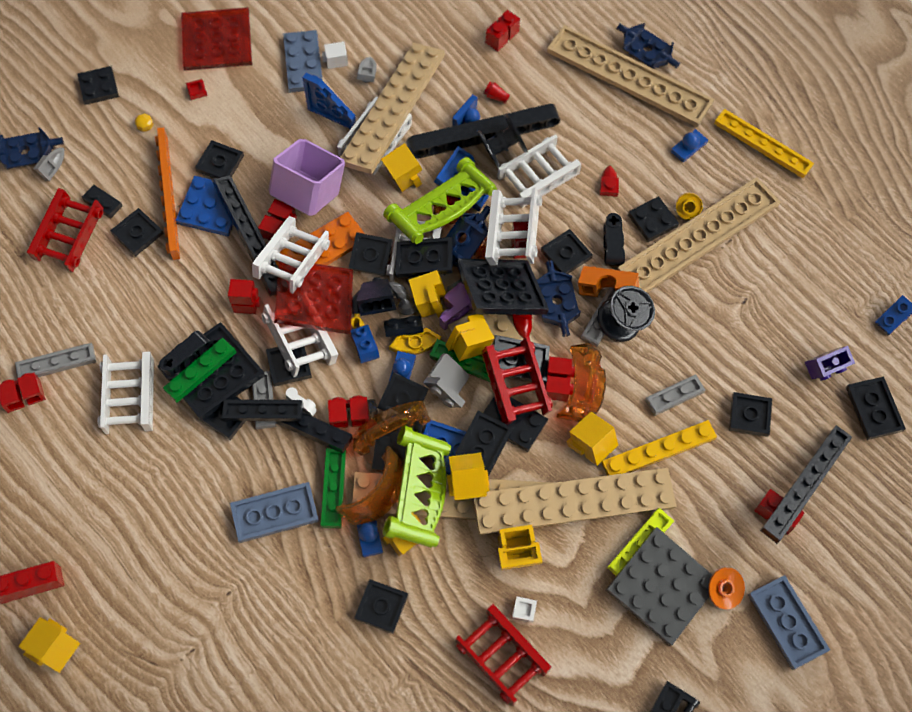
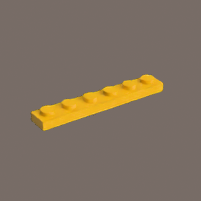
[714,109,814,179]
[601,420,717,476]

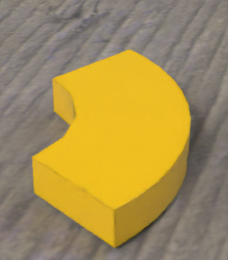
[389,328,442,355]

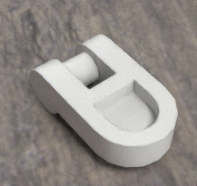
[286,387,317,417]

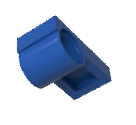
[875,295,912,335]
[350,325,380,364]

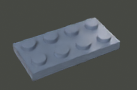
[283,30,322,93]
[230,482,319,543]
[748,575,830,670]

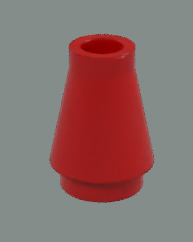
[483,81,510,104]

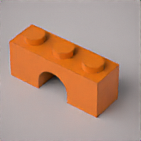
[578,266,639,297]

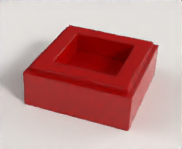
[186,79,208,100]

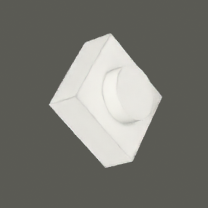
[512,596,537,623]

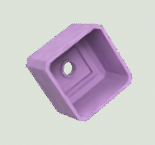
[269,139,345,216]

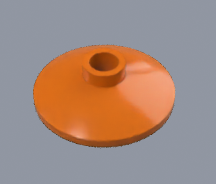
[708,567,745,610]

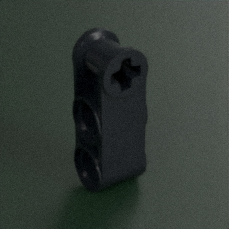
[603,213,625,265]
[159,330,213,380]

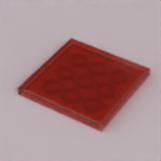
[181,7,253,71]
[274,260,353,335]

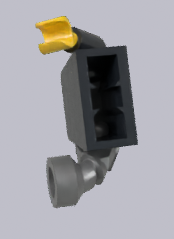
[350,277,418,329]

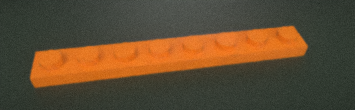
[155,127,180,260]

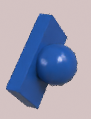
[452,95,480,126]
[671,129,708,163]
[388,351,416,383]
[355,513,383,558]

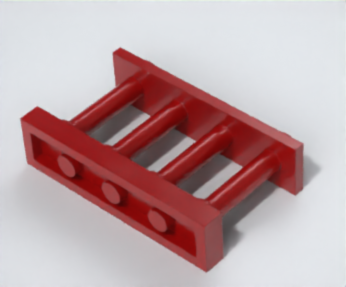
[27,188,104,272]
[481,337,552,425]
[456,604,552,706]

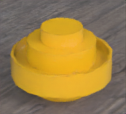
[675,192,703,220]

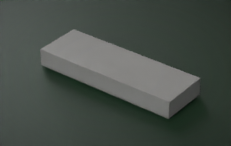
[252,371,276,429]
[645,374,706,416]

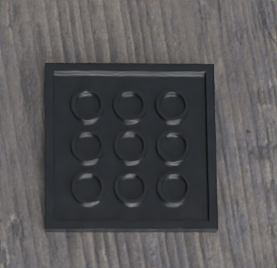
[457,258,549,315]
[157,322,265,421]

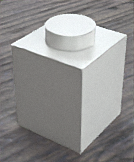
[322,42,348,69]

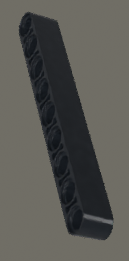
[406,104,561,159]

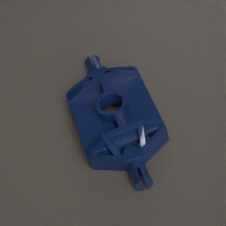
[616,23,681,69]
[0,127,64,169]
[443,205,490,276]
[537,261,581,337]

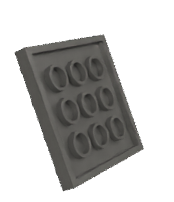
[606,527,712,646]

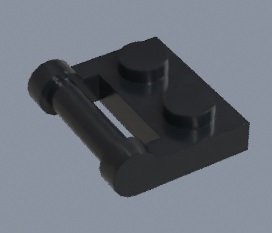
[650,681,700,712]

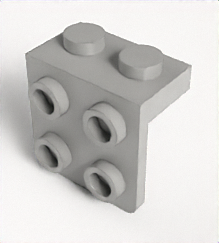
[423,354,469,408]

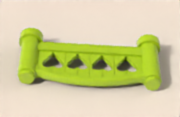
[383,157,497,244]
[383,425,451,548]

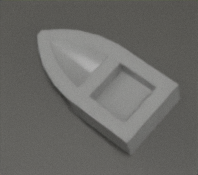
[357,57,377,82]
[34,147,64,181]

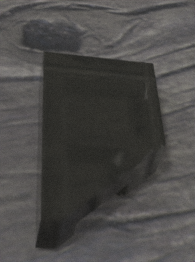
[368,399,379,425]

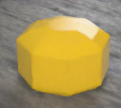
[134,113,153,132]

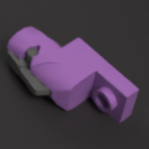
[440,278,473,331]

